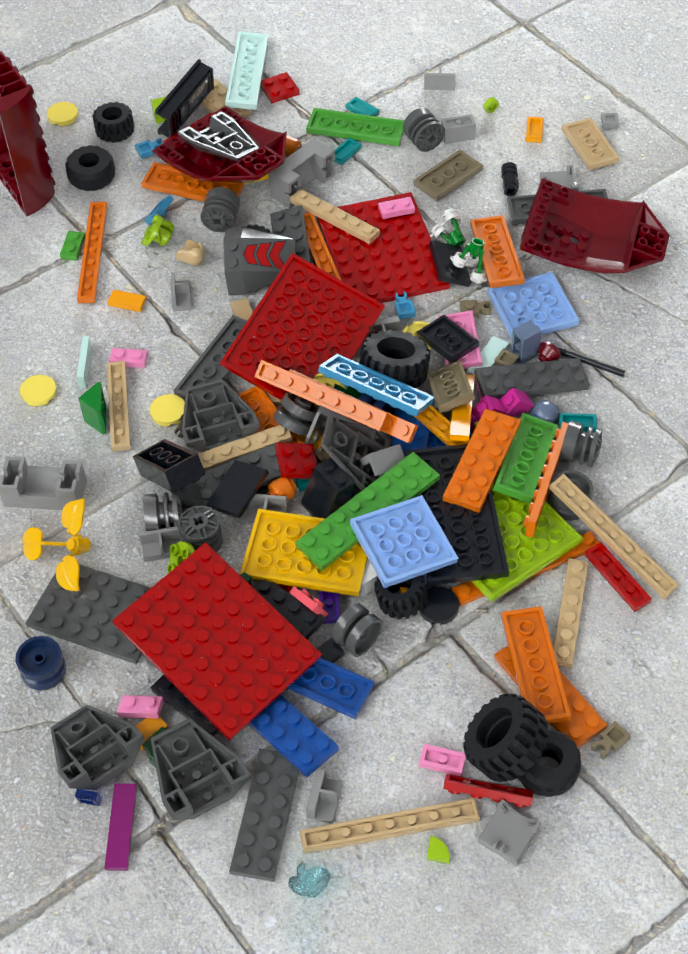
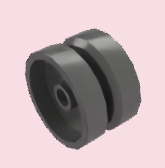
[273,392,319,436]
[548,470,593,521]
[331,603,383,657]

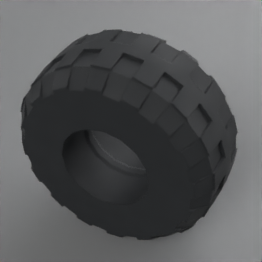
[65,145,115,191]
[517,729,581,797]

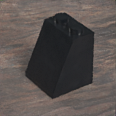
[301,458,354,519]

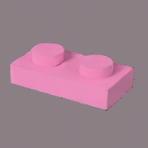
[378,197,415,219]
[109,348,148,368]
[117,695,164,719]
[419,744,466,776]

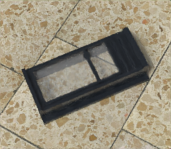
[155,59,214,138]

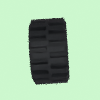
[92,102,135,143]
[374,575,428,619]

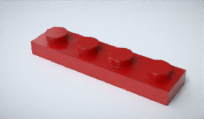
[584,542,652,612]
[443,774,534,807]

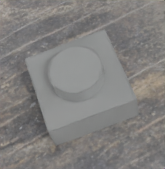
[601,113,619,129]

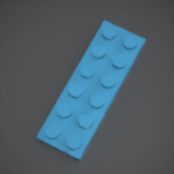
[318,354,434,416]

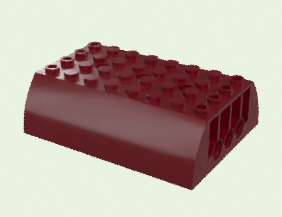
[0,51,56,217]

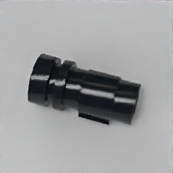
[501,162,519,196]

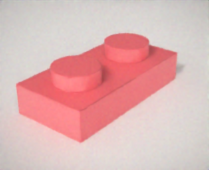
[289,586,328,617]

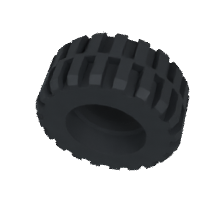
[359,330,430,388]
[463,694,549,782]

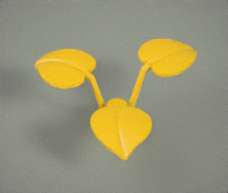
[22,499,91,591]

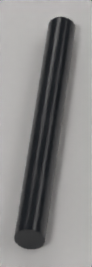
[557,346,626,377]

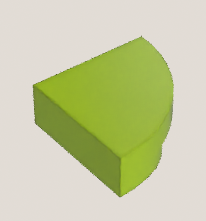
[427,836,450,864]

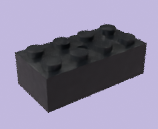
[133,439,206,492]

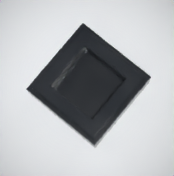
[317,638,345,663]

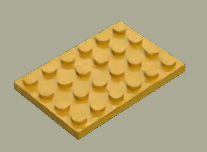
[240,509,368,597]

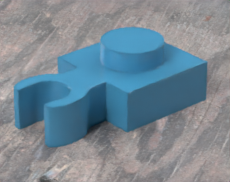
[135,138,164,159]
[395,291,416,320]

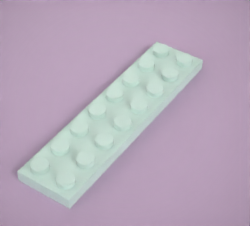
[225,31,268,110]

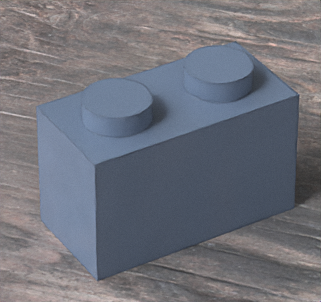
[510,320,541,364]

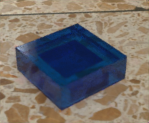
[75,789,102,806]

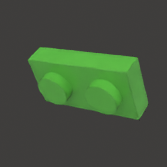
[60,231,85,261]

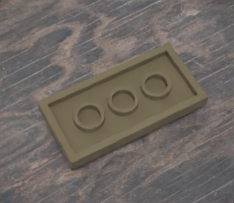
[414,150,483,201]
[427,360,475,413]

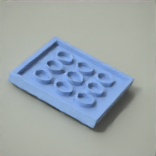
[487,272,580,340]
[349,495,458,588]

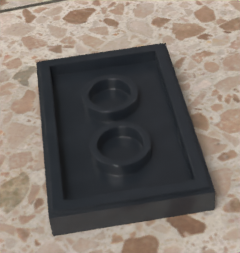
[429,240,472,287]
[417,315,479,363]
[206,460,269,518]

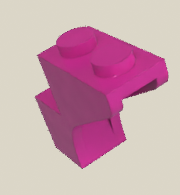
[470,388,534,433]

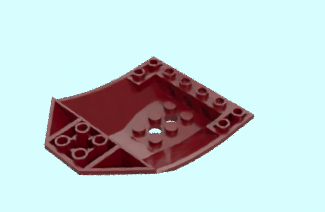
[152,106,287,183]
[520,178,670,274]

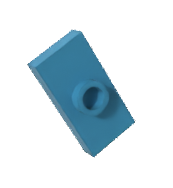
[145,195,174,225]

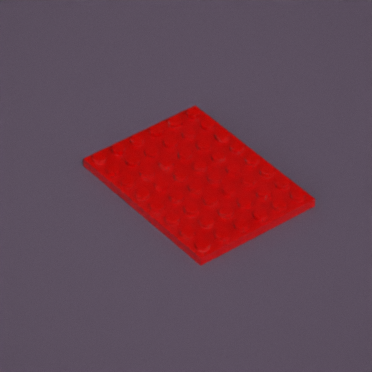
[316,192,450,303]
[220,253,385,407]
[112,542,322,741]

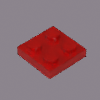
[260,72,300,104]
[275,442,317,479]

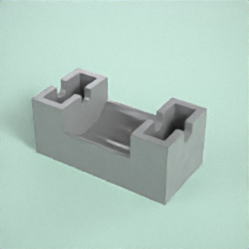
[269,138,335,208]
[0,456,87,510]

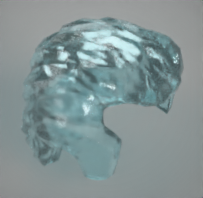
[288,862,331,898]

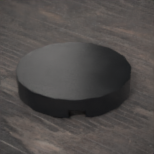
[419,587,459,625]

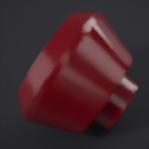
[537,341,561,362]

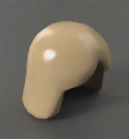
[175,239,205,266]

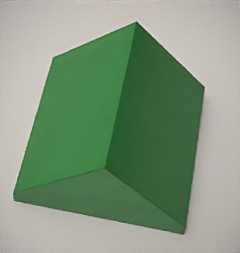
[78,382,107,434]

